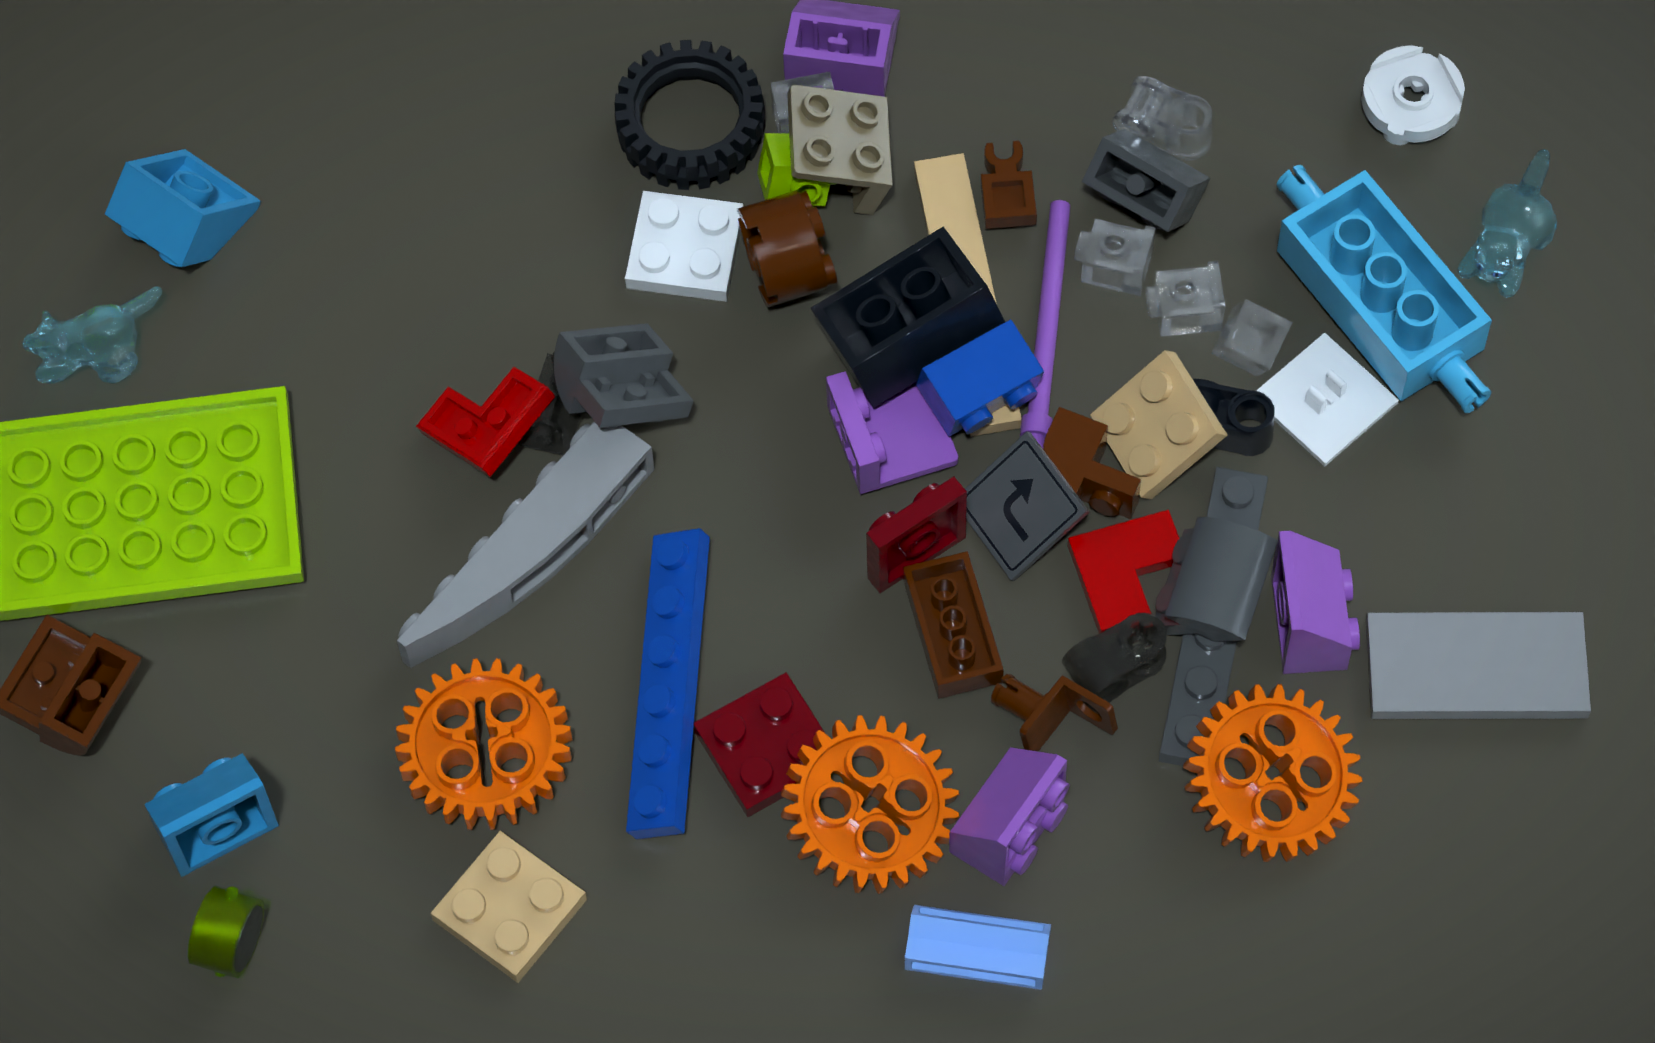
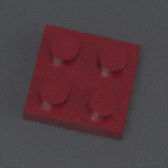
[866,476,967,594]
[693,672,825,818]

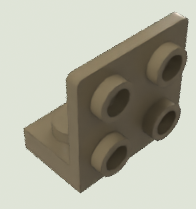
[787,85,892,215]

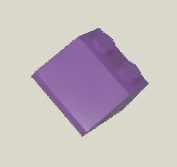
[1271,531,1360,674]

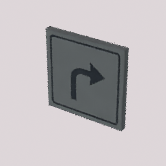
[965,431,1089,581]

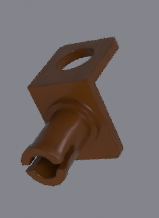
[991,674,1118,751]

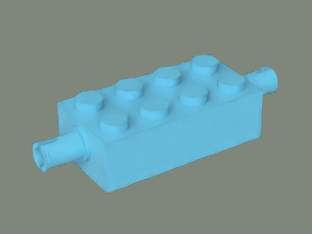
[1276,165,1492,413]

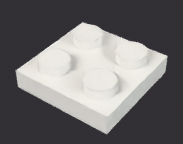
[625,191,744,302]

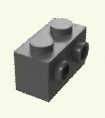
[1082,129,1210,232]

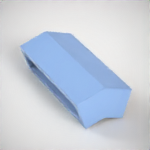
[905,905,1051,990]

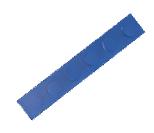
[626,528,710,839]

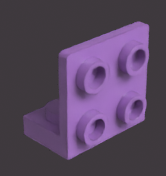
[826,371,958,495]

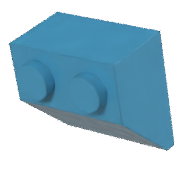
[105,149,261,268]
[144,753,279,877]

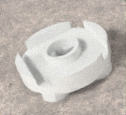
[1361,45,1465,145]

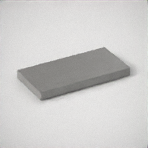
[1366,612,1591,719]

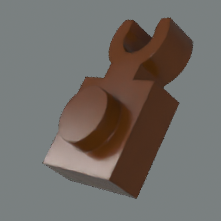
[981,140,1037,229]

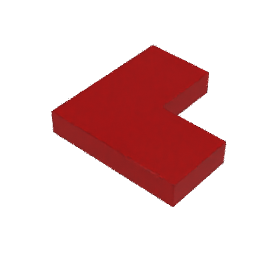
[416,367,555,477]
[1067,510,1179,638]

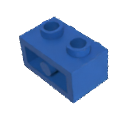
[916,319,1044,437]

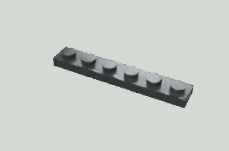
[1159,467,1268,766]

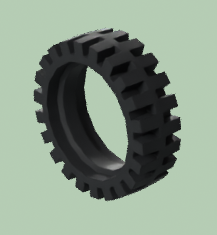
[614,40,765,190]

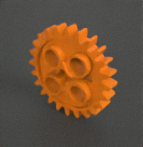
[395,658,572,830]
[1183,684,1362,862]
[781,715,959,894]

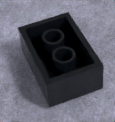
[811,226,1005,408]

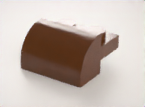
[0,614,141,755]

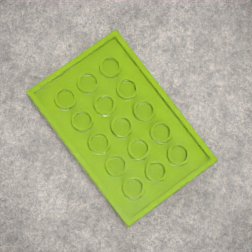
[0,386,304,621]

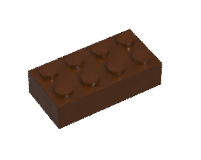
[903,551,1004,699]

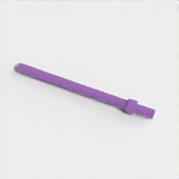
[1020,200,1071,448]

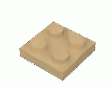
[1090,350,1227,499]
[431,831,587,983]

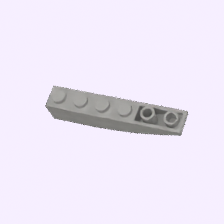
[397,421,655,668]

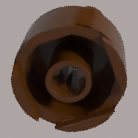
[737,190,837,307]

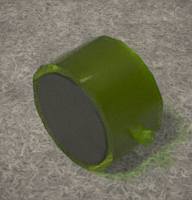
[188,885,265,979]

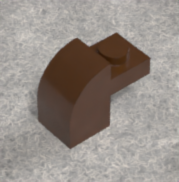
[1043,407,1141,519]

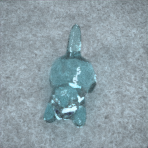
[1457,149,1557,298]
[22,286,162,384]

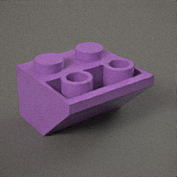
[783,0,900,97]
[949,747,1070,886]

